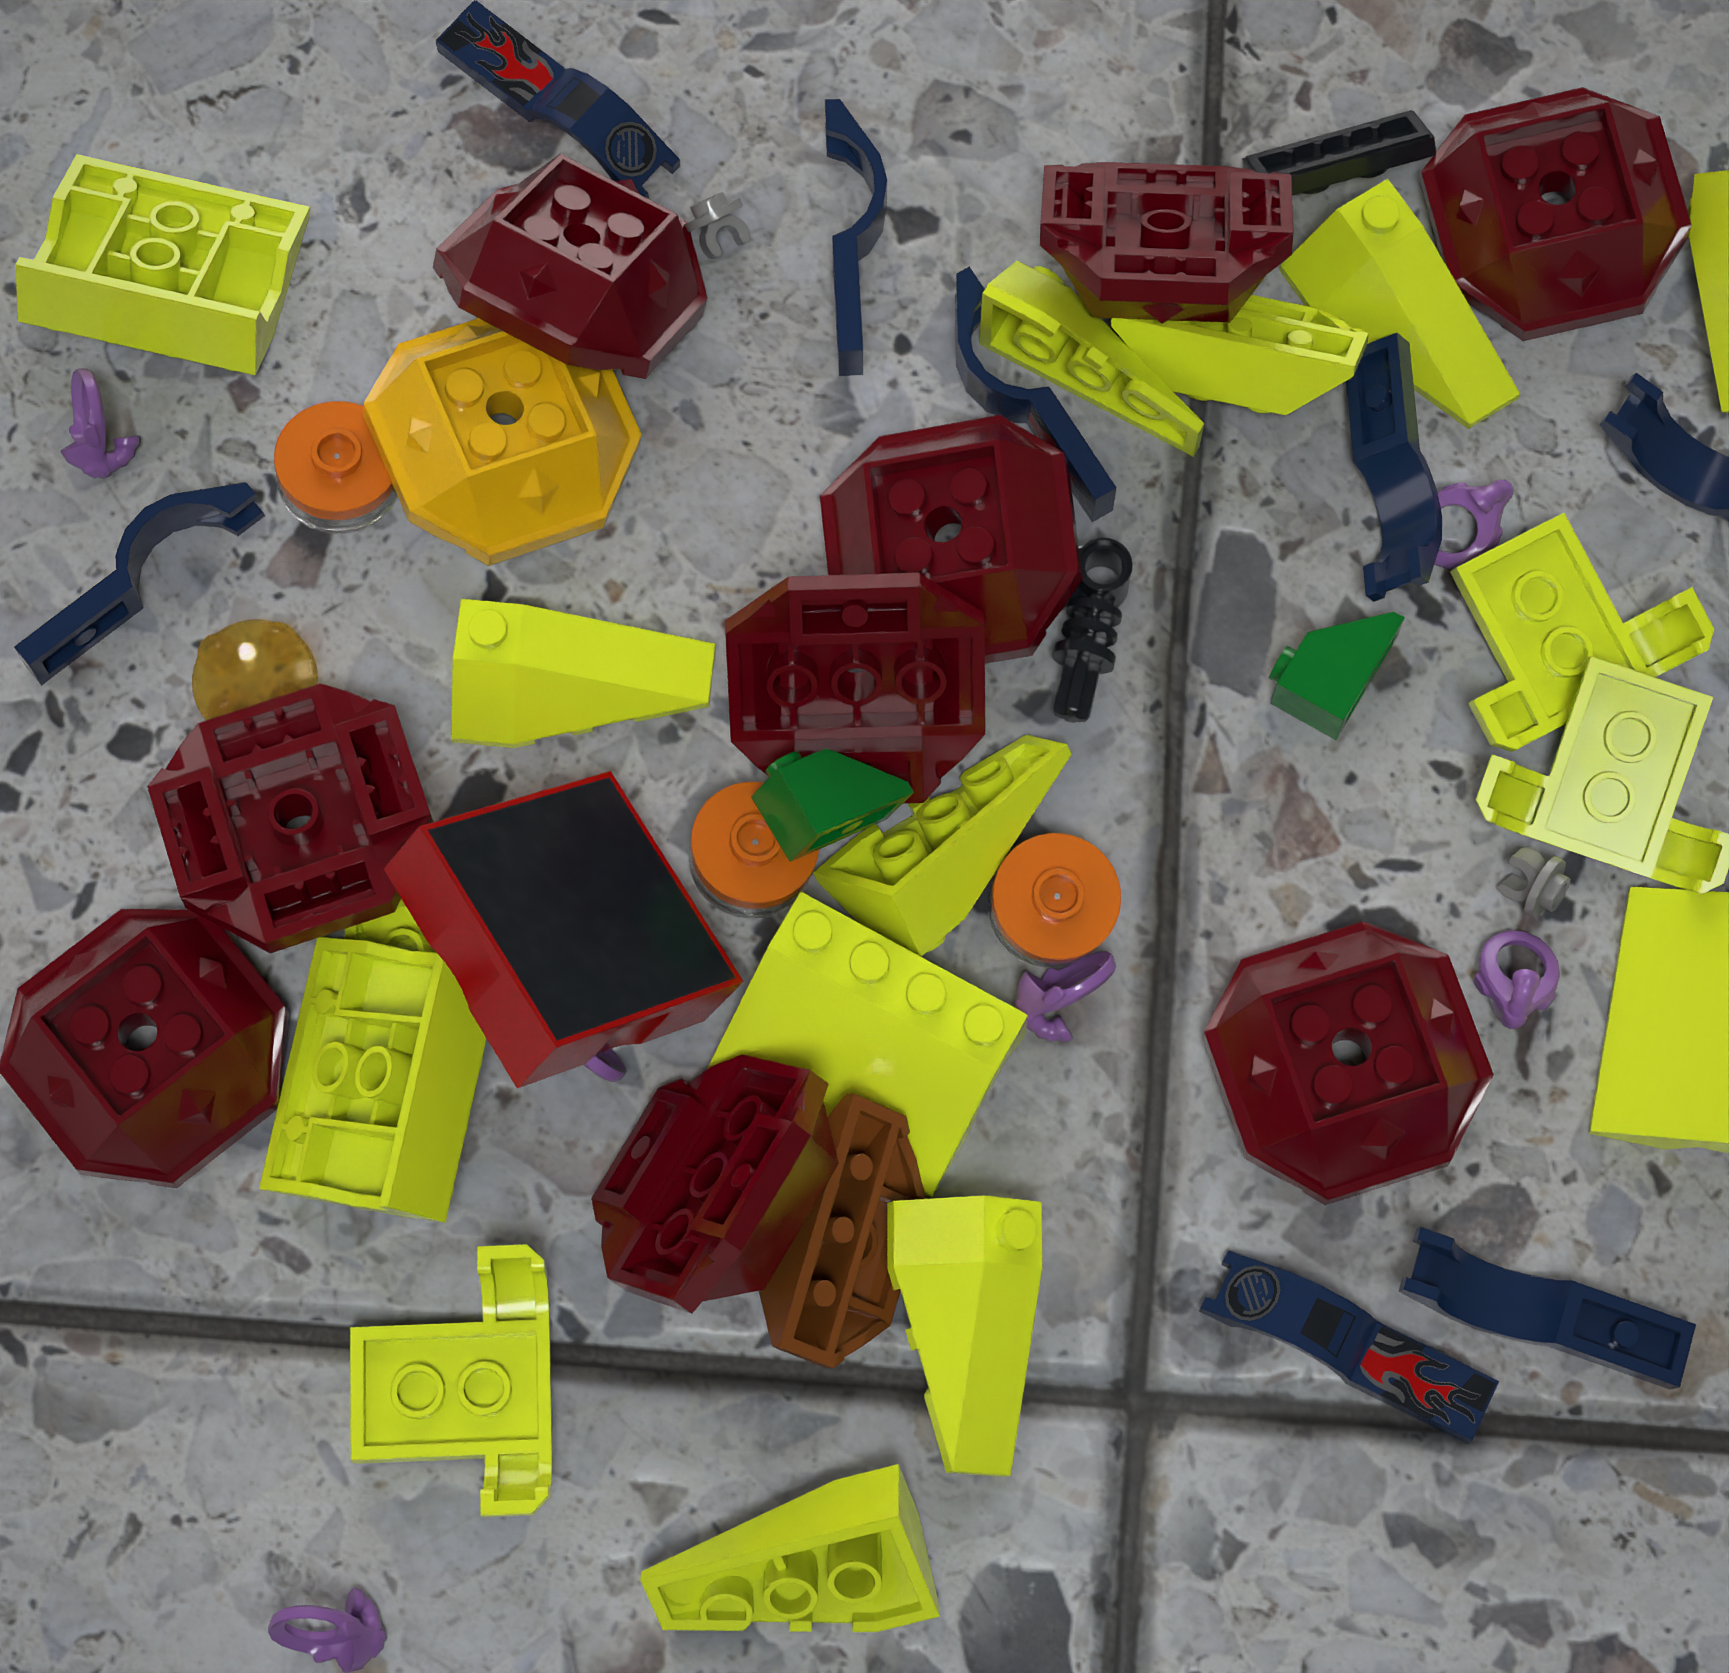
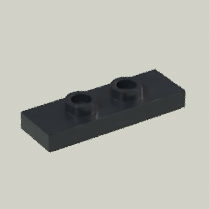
[1242,110,1436,196]

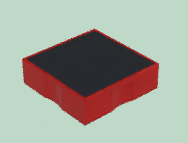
[384,771,744,1089]

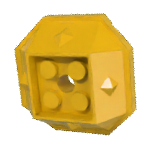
[363,318,642,566]

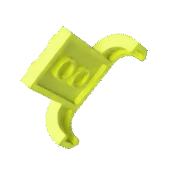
[1450,513,1714,752]
[1475,656,1729,894]
[350,1244,552,1518]

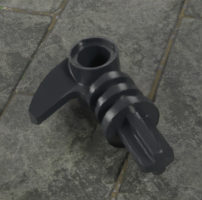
[1052,538,1133,723]

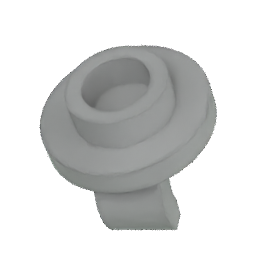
[684,192,750,259]
[1499,847,1571,917]

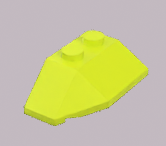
[1111,295,1369,415]

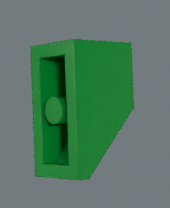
[1269,612,1405,740]
[751,748,914,862]

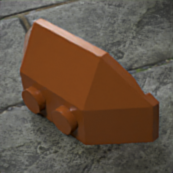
[759,1093,926,1368]

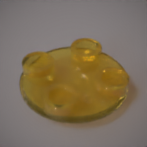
[192,619,318,720]

